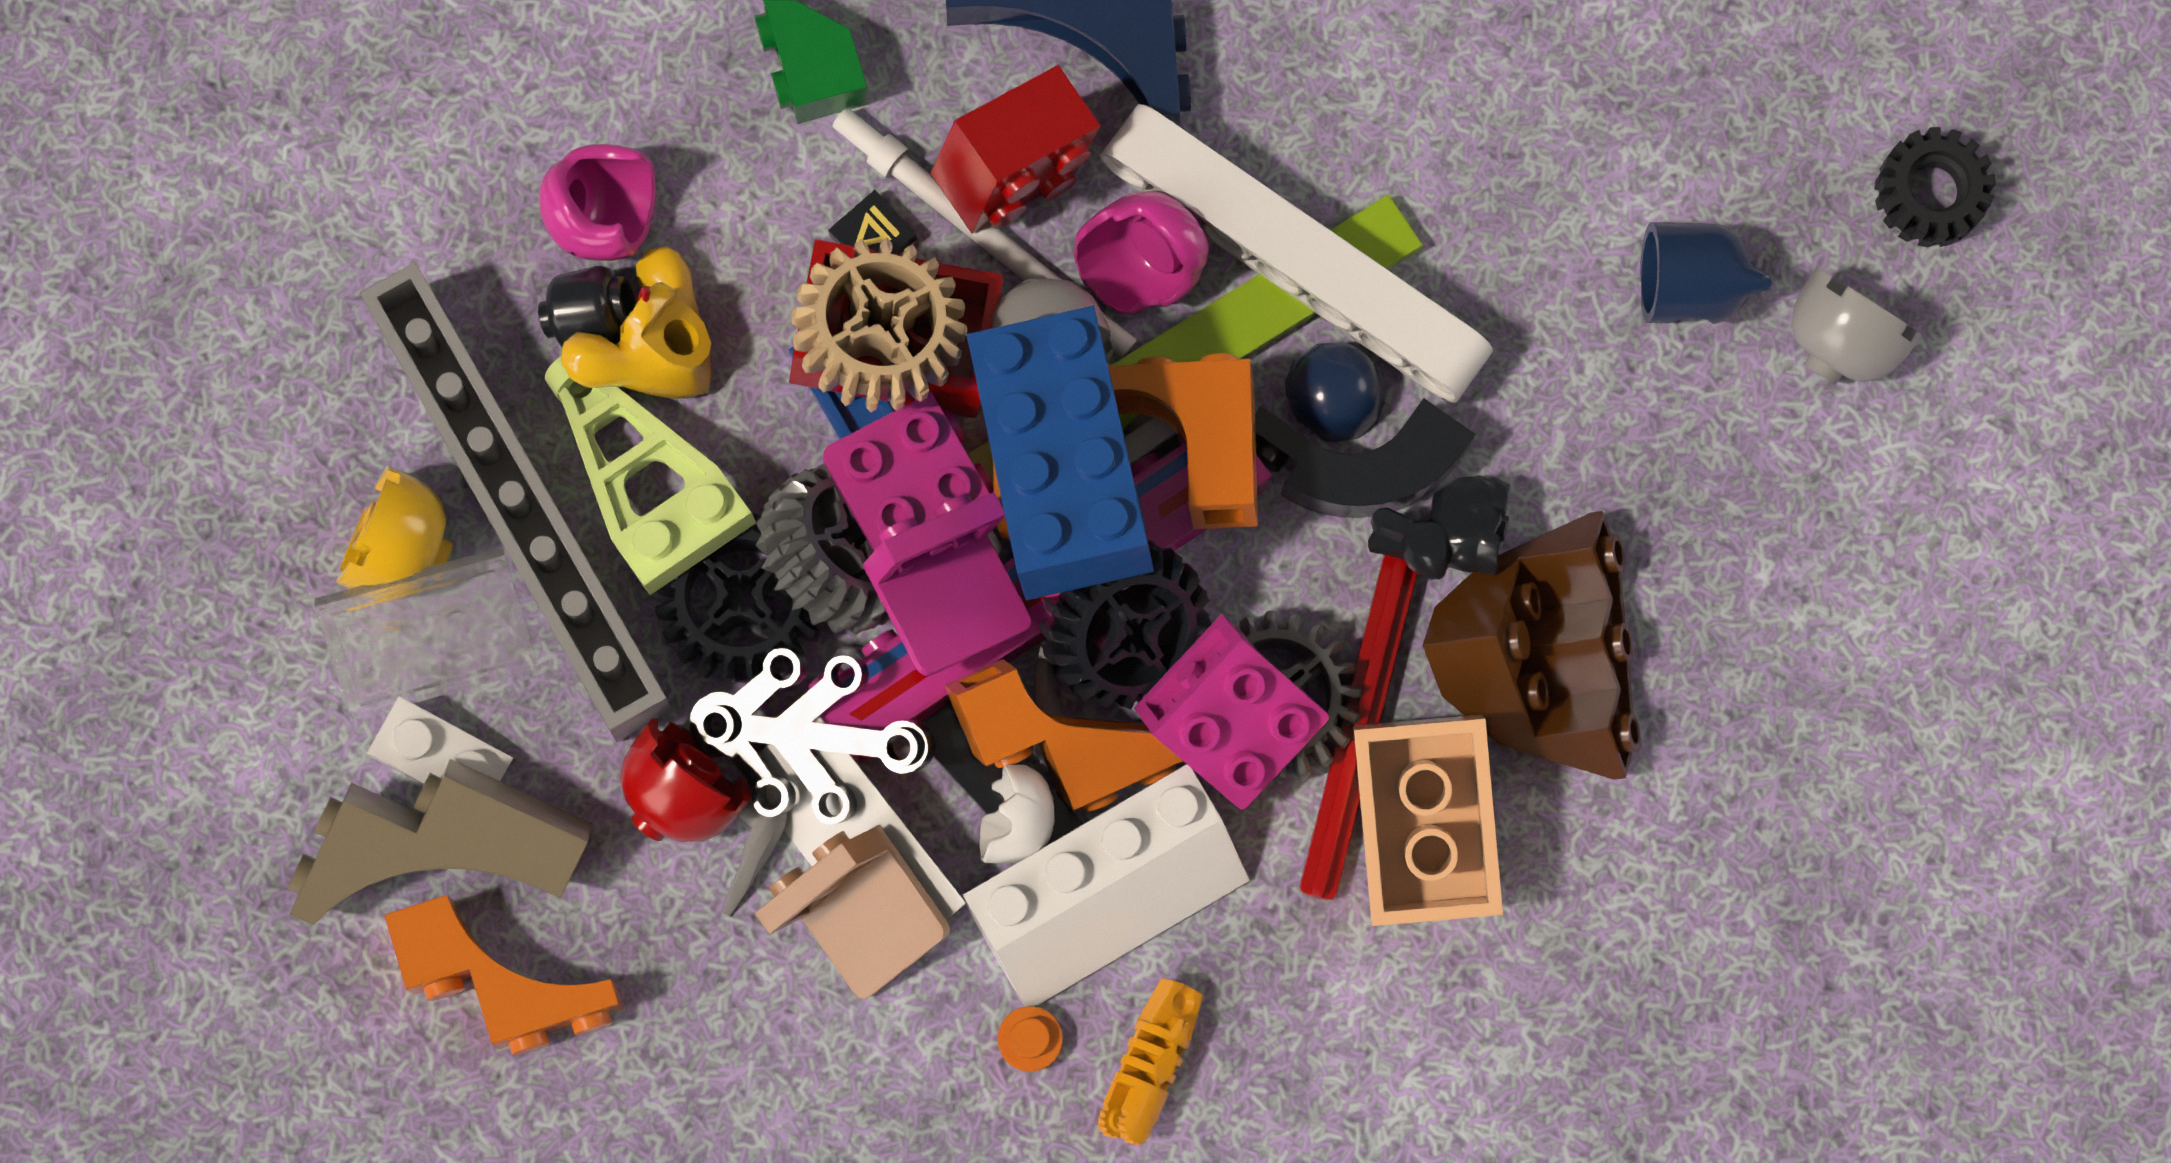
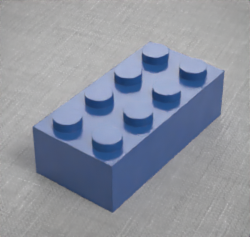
[967,305,1154,600]

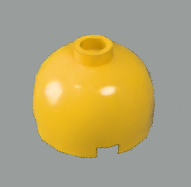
[336,466,454,598]

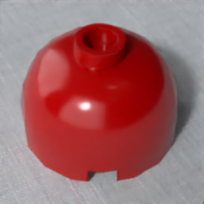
[620,718,752,842]

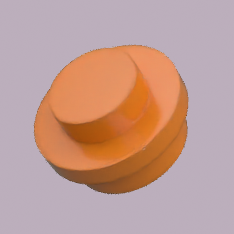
[997,1006,1063,1072]

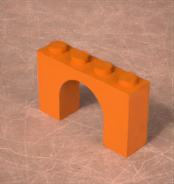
[993,353,1258,539]

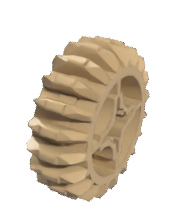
[791,237,967,412]

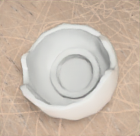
[980,765,1055,864]

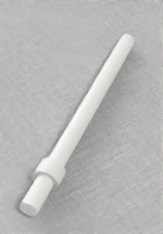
[832,108,1138,359]

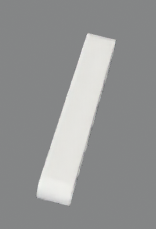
[1100,104,1493,403]

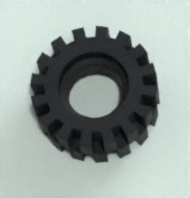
[1874,127,1996,247]

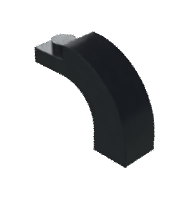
[1255,398,1476,518]

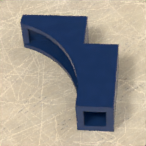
[946,0,1190,125]

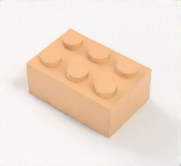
[1353,714,1503,926]

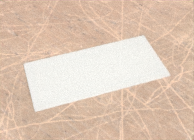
[740,716,966,920]

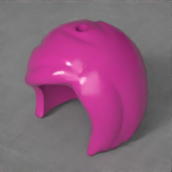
[539,144,657,261]

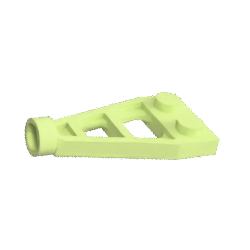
[545,356,756,595]

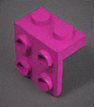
[823,392,994,551]
[862,492,1031,676]

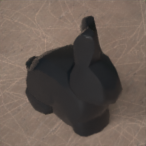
[1368,475,1510,580]

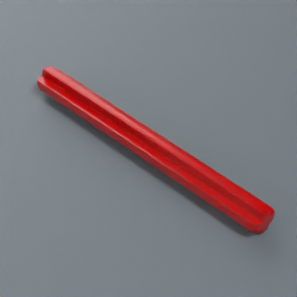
[1299,555,1418,900]

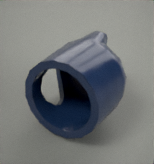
[1640,222,1773,324]

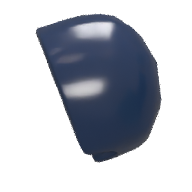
[1285,342,1385,442]

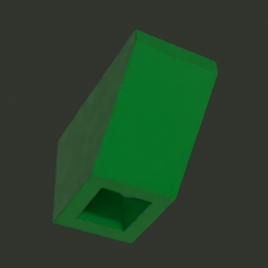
[754,0,869,124]

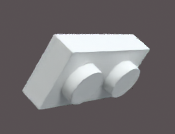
[367,696,513,784]

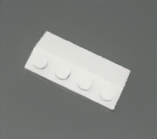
[962,764,1250,1007]

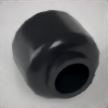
[538,266,636,347]

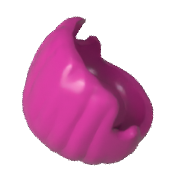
[1074,191,1209,315]

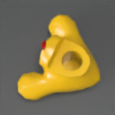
[561,246,712,399]

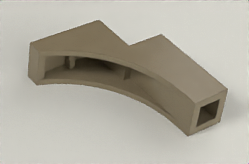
[287,759,592,925]

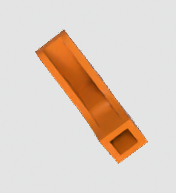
[944,659,1183,811]

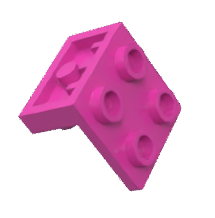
[1134,614,1329,809]

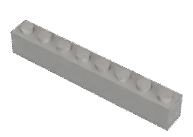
[360,262,673,742]

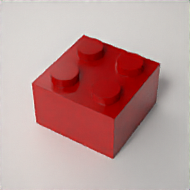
[930,65,1101,234]

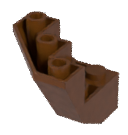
[1422,511,1641,780]

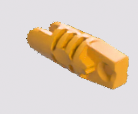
[1097,978,1203,1146]

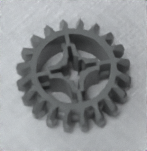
[755,464,891,635]
[1239,611,1362,785]

